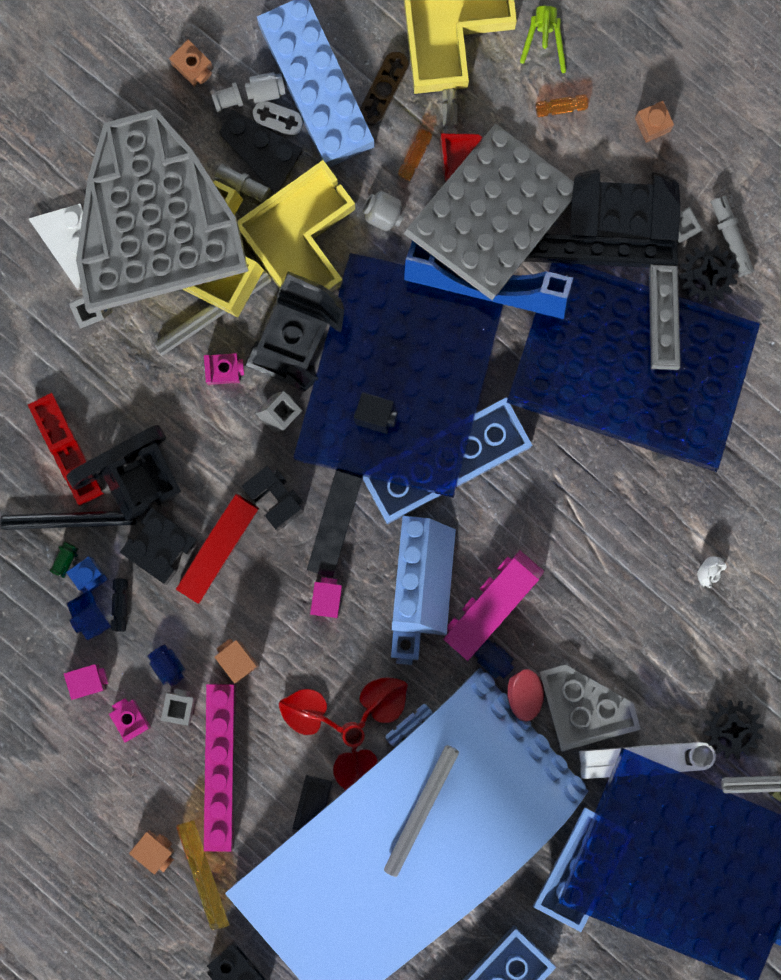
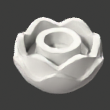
[697,556,727,588]

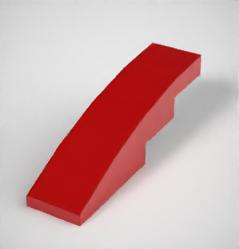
[28,393,104,506]
[176,493,259,604]

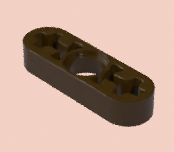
[360,51,408,126]

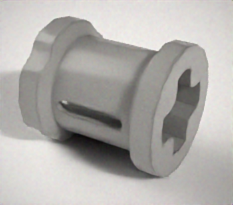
[210,82,243,113]

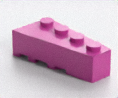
[443,550,544,661]

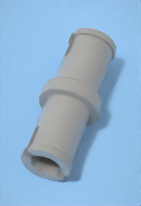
[214,164,270,203]

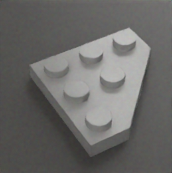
[539,664,641,751]

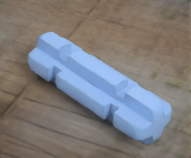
[385,704,433,747]

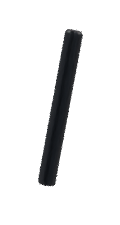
[0,511,136,530]

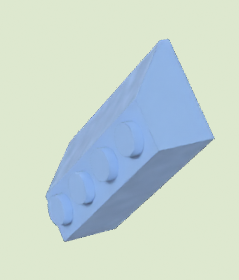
[392,516,456,635]
[533,808,633,932]

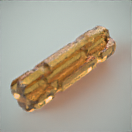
[535,94,589,117]
[398,129,432,181]

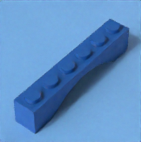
[404,240,573,319]

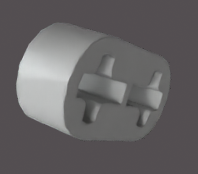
[253,101,303,137]

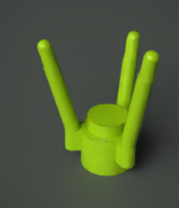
[520,6,566,74]

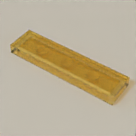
[176,820,229,929]

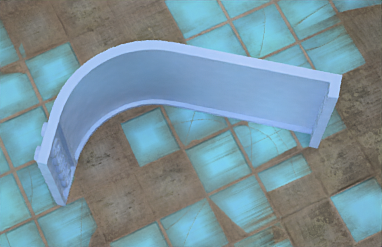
[225,668,589,980]

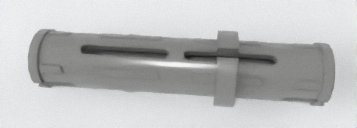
[710,195,755,278]

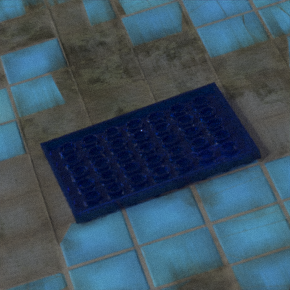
[293,253,504,498]
[506,263,760,472]
[558,748,781,980]

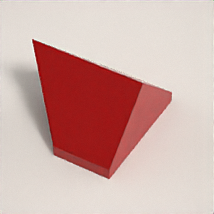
[440,133,483,183]

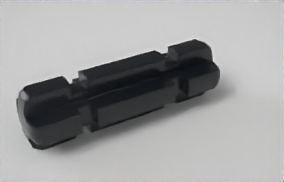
[111,578,128,632]

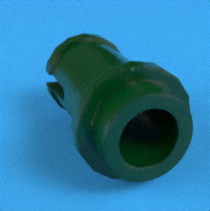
[49,541,79,578]

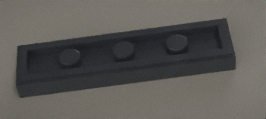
[307,468,363,578]

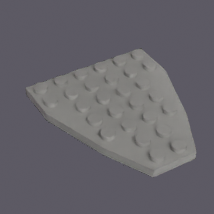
[76,109,248,314]

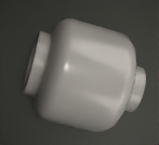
[362,191,405,231]

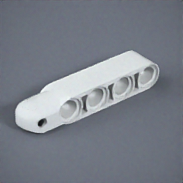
[579,742,716,779]

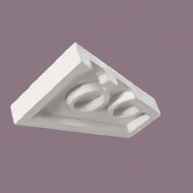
[29,204,83,290]

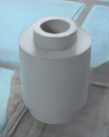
[245,72,286,104]

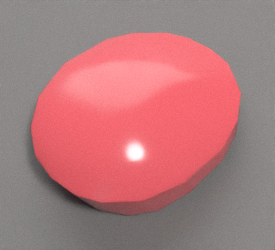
[508,669,544,722]

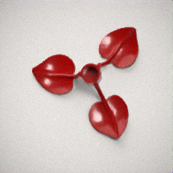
[279,677,408,790]

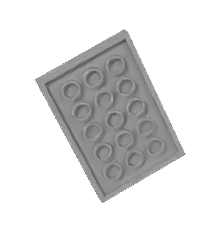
[404,123,574,300]

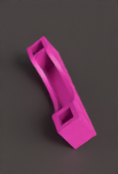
[204,684,236,852]

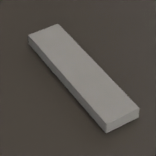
[649,264,680,370]

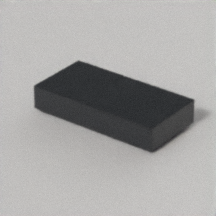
[292,775,333,830]

